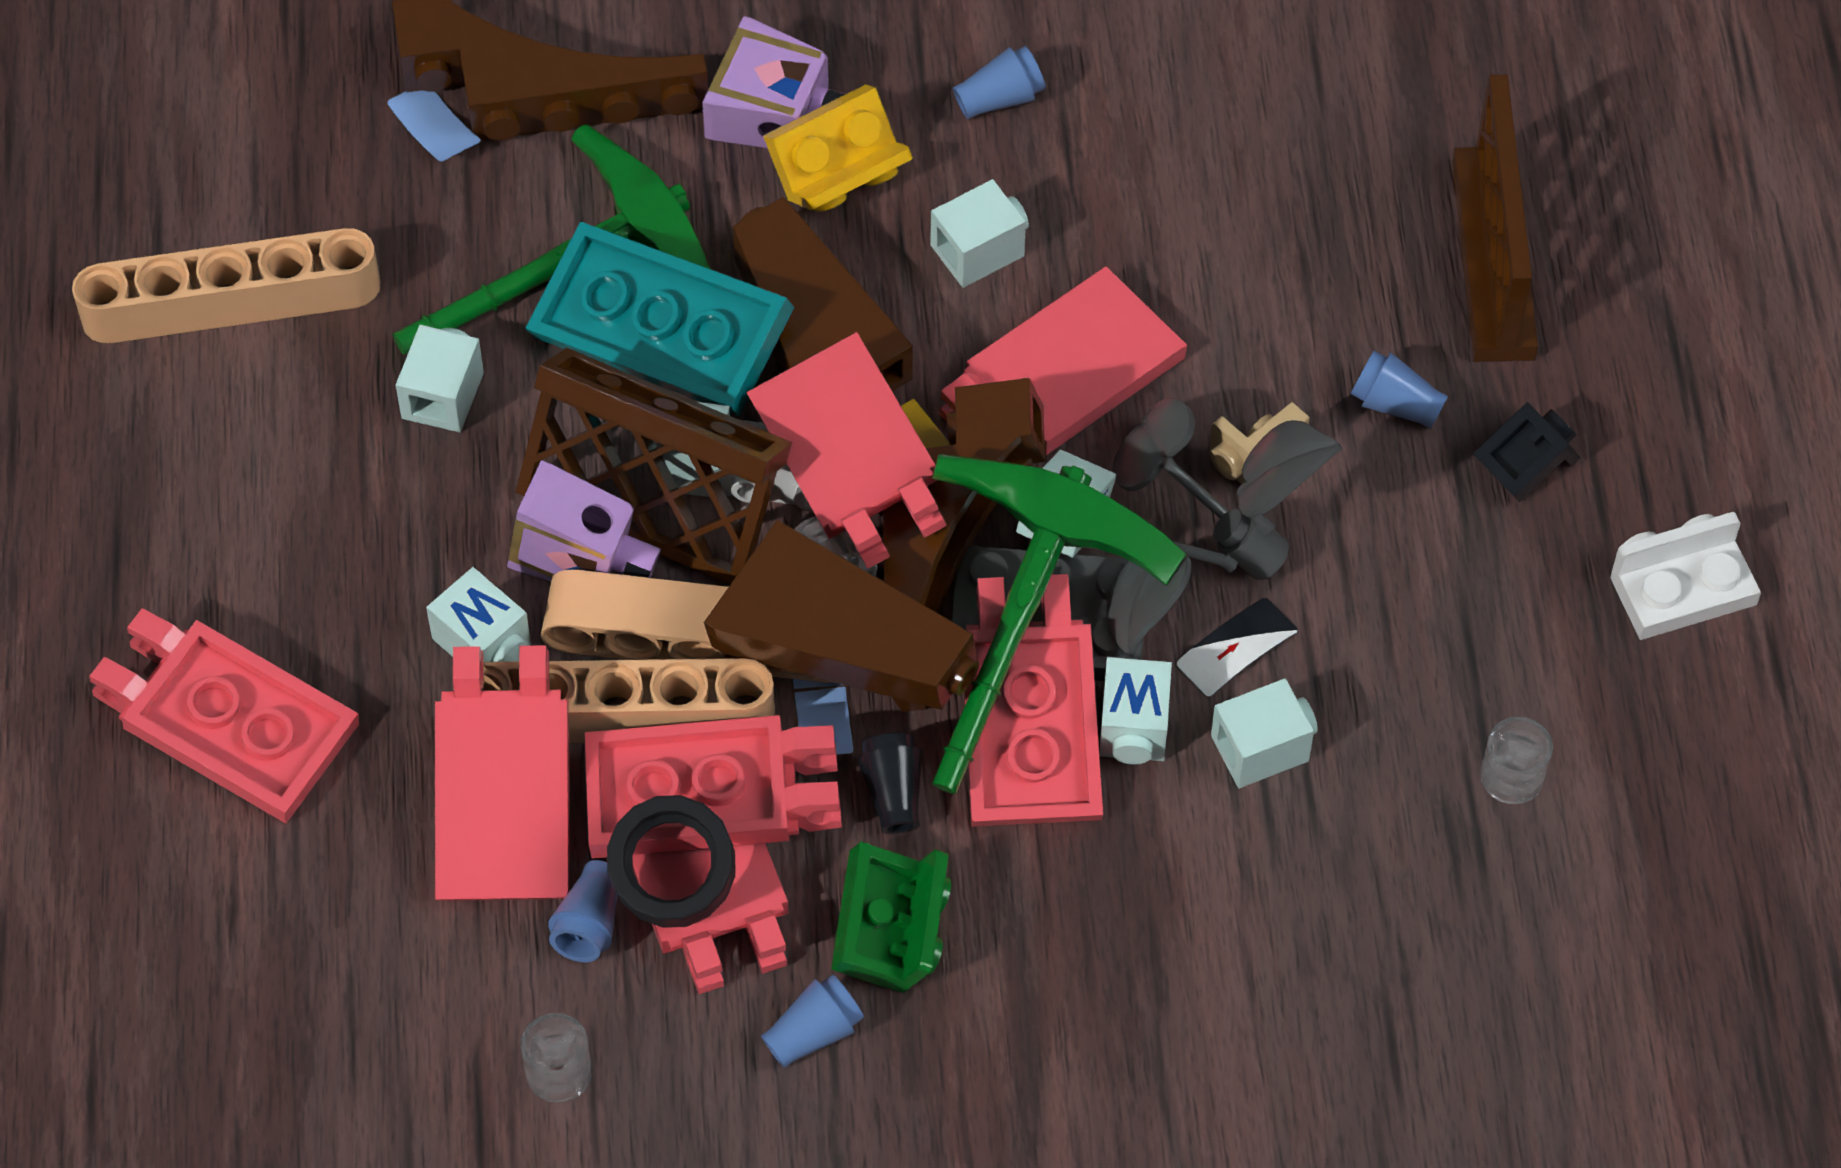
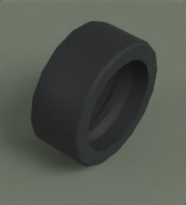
[607,795,736,928]

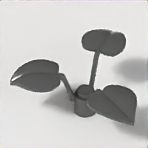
[1106,398,1343,657]

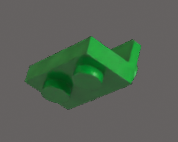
[831,841,951,993]

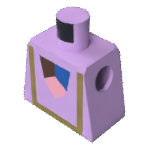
[703,16,845,148]
[507,460,661,582]

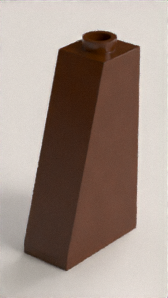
[733,197,913,392]
[703,520,979,710]

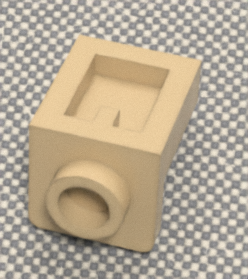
[1209,402,1310,484]

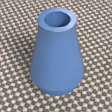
[952,46,1046,119]
[1351,350,1448,429]
[548,860,617,962]
[761,974,864,1068]

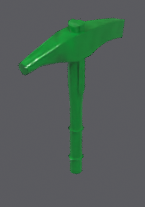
[393,124,710,355]
[932,454,1186,794]

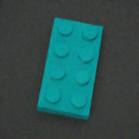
[525,221,794,417]

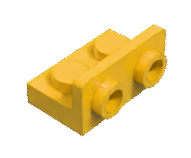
[763,84,913,212]

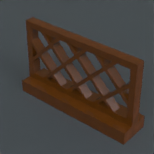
[1452,74,1538,362]
[515,348,792,585]

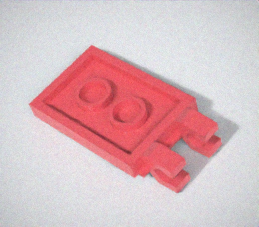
[940,266,1187,455]
[747,332,947,569]
[964,574,1103,827]
[89,608,359,824]
[435,645,570,901]
[585,715,842,859]
[632,843,789,994]

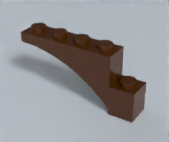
[392,0,708,141]
[877,378,1045,712]

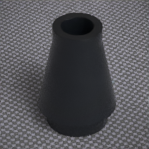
[858,732,922,834]

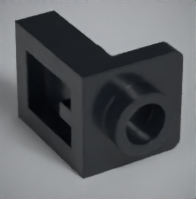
[1473,402,1581,502]

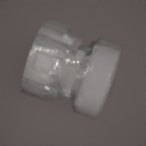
[1480,716,1553,804]
[520,1013,592,1102]

